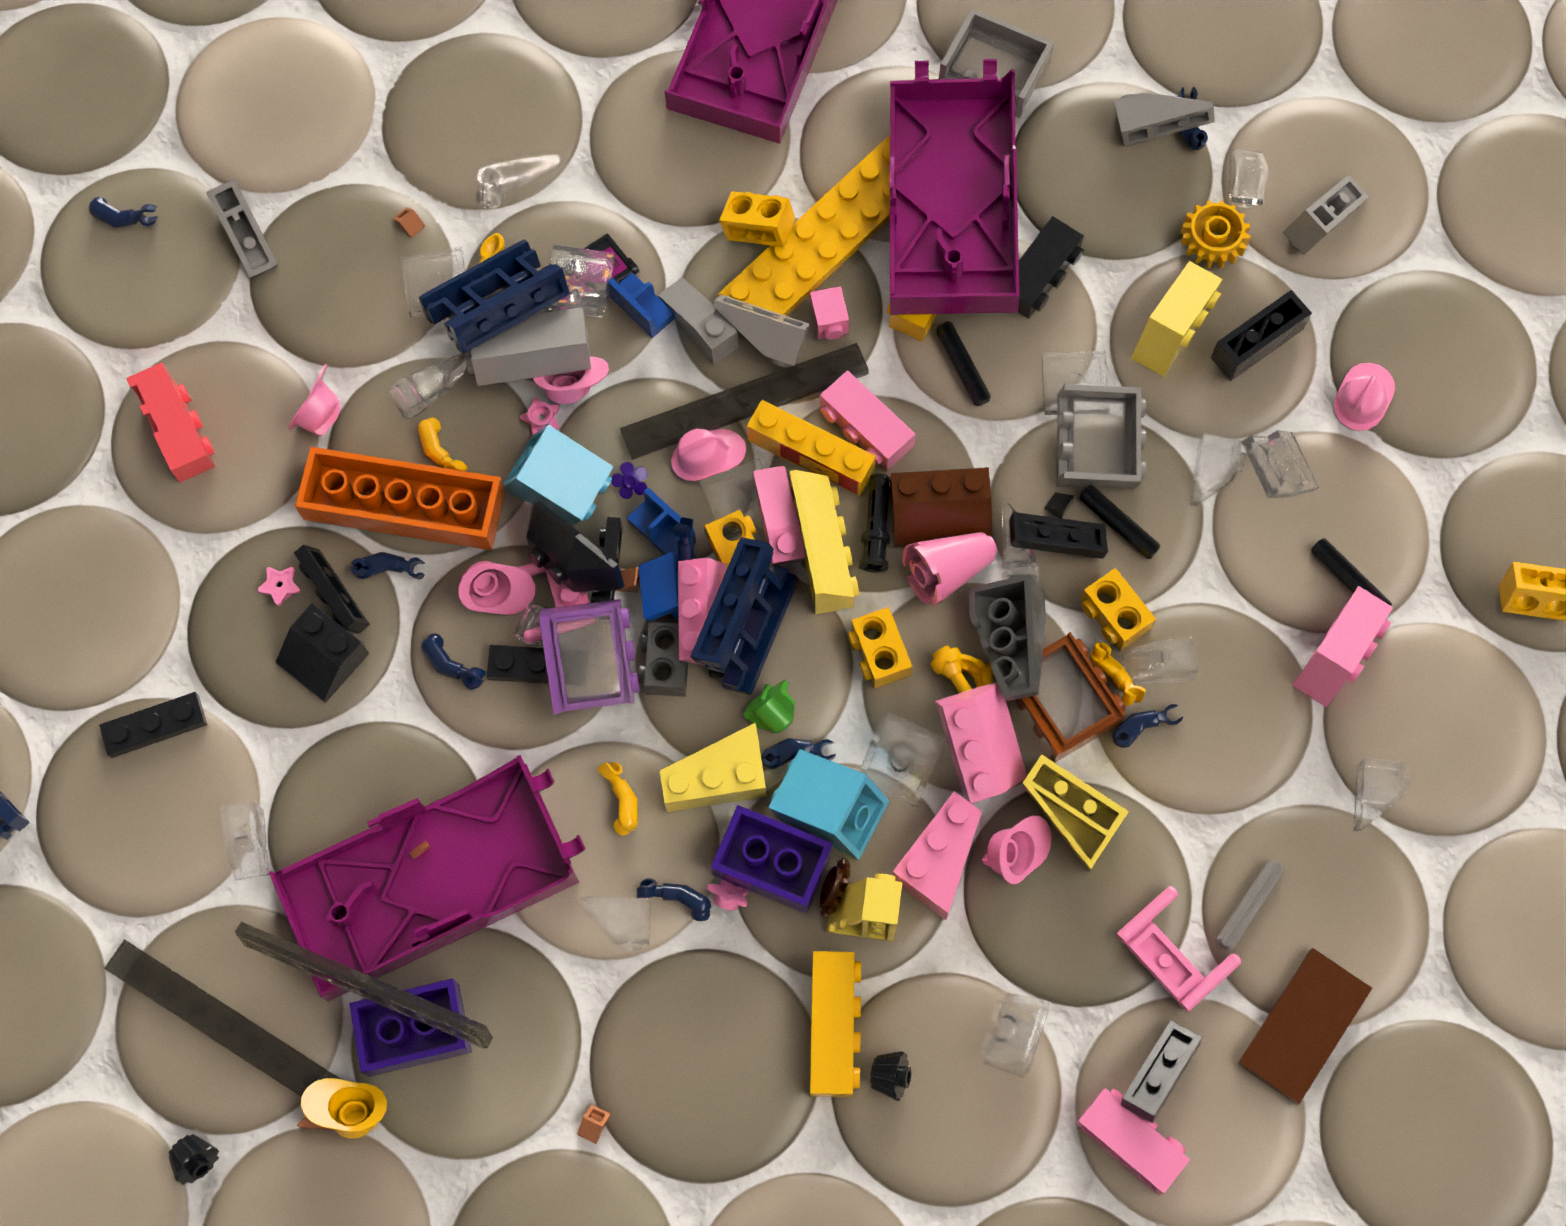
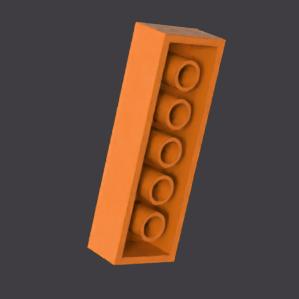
[295,446,506,551]

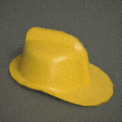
[301,1078,387,1139]

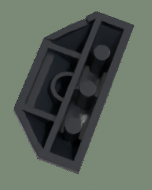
[526,499,624,592]

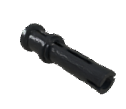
[859,473,890,573]

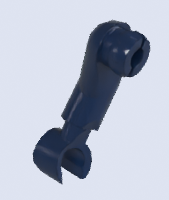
[1177,86,1208,150]
[89,197,158,228]
[672,517,699,561]
[350,552,425,580]
[421,633,486,690]
[1112,704,1183,748]
[761,738,836,769]
[636,878,711,921]

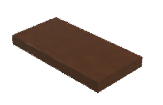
[1237,948,1372,1105]

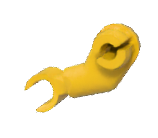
[417,417,468,471]
[1090,642,1146,706]
[597,762,638,836]

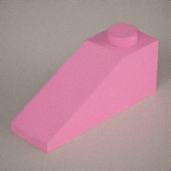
[753,466,806,566]

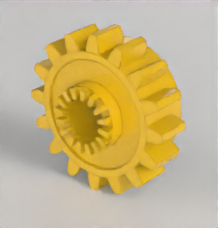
[1180,200,1251,268]

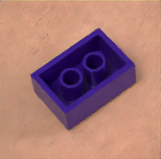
[711,805,833,914]
[349,979,472,1077]

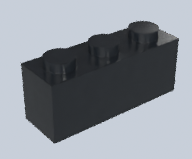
[1018,216,1084,319]
[1211,290,1312,381]

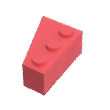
[126,362,215,482]

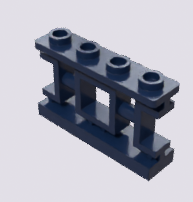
[419,239,570,354]
[690,537,799,695]

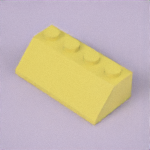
[790,470,859,615]

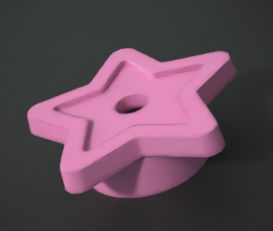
[520,398,559,435]
[258,567,301,606]
[706,879,749,910]

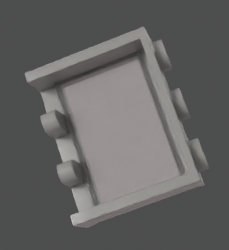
[939,9,1054,118]
[1057,384,1146,490]

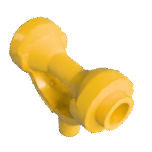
[930,645,994,693]

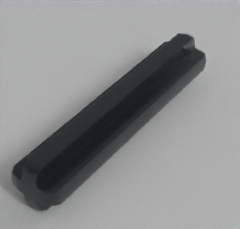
[936,321,991,406]
[1079,485,1161,559]
[1311,538,1392,606]

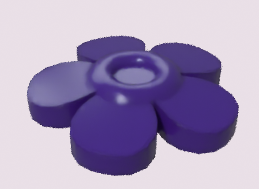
[611,462,648,499]

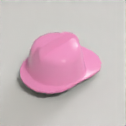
[533,357,609,404]
[1334,363,1395,431]
[288,364,340,436]
[671,429,747,482]
[458,561,535,615]
[982,815,1052,884]

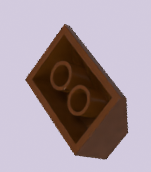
[890,467,992,548]

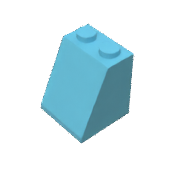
[504,424,614,525]
[768,749,890,860]

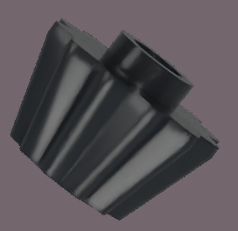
[870,1051,912,1101]
[168,1134,219,1185]

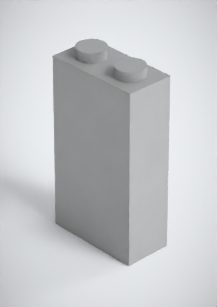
[466,307,591,386]

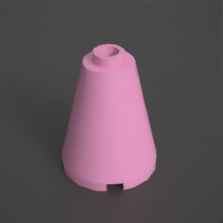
[902,532,997,606]

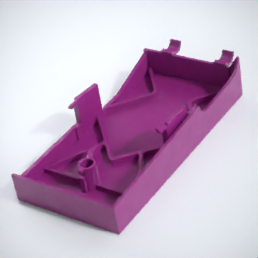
[664,0,838,144]
[890,59,1019,315]
[269,755,585,1002]

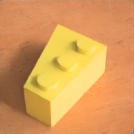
[1131,261,1223,377]
[660,722,767,812]
[1023,754,1129,871]
[826,874,902,942]

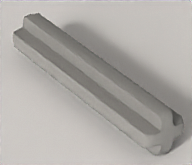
[1216,860,1284,950]

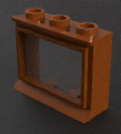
[1015,632,1126,763]

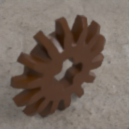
[820,858,850,918]

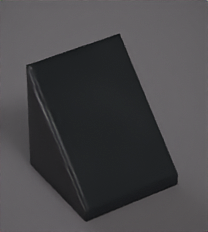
[1044,492,1075,519]

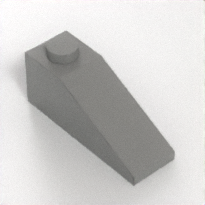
[1114,92,1215,147]
[1282,175,1369,255]
[206,179,278,278]
[658,278,739,365]
[713,294,810,367]

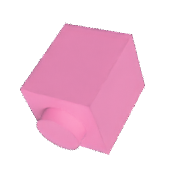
[810,286,849,340]

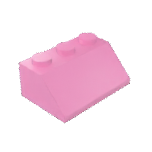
[935,682,1027,803]

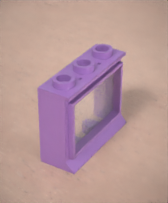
[539,599,640,715]

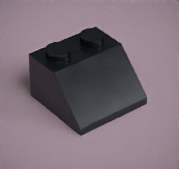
[276,603,369,703]

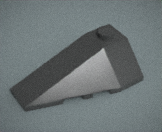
[968,574,1046,701]

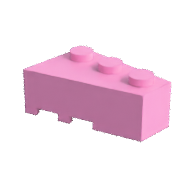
[1292,586,1393,707]
[892,791,982,920]

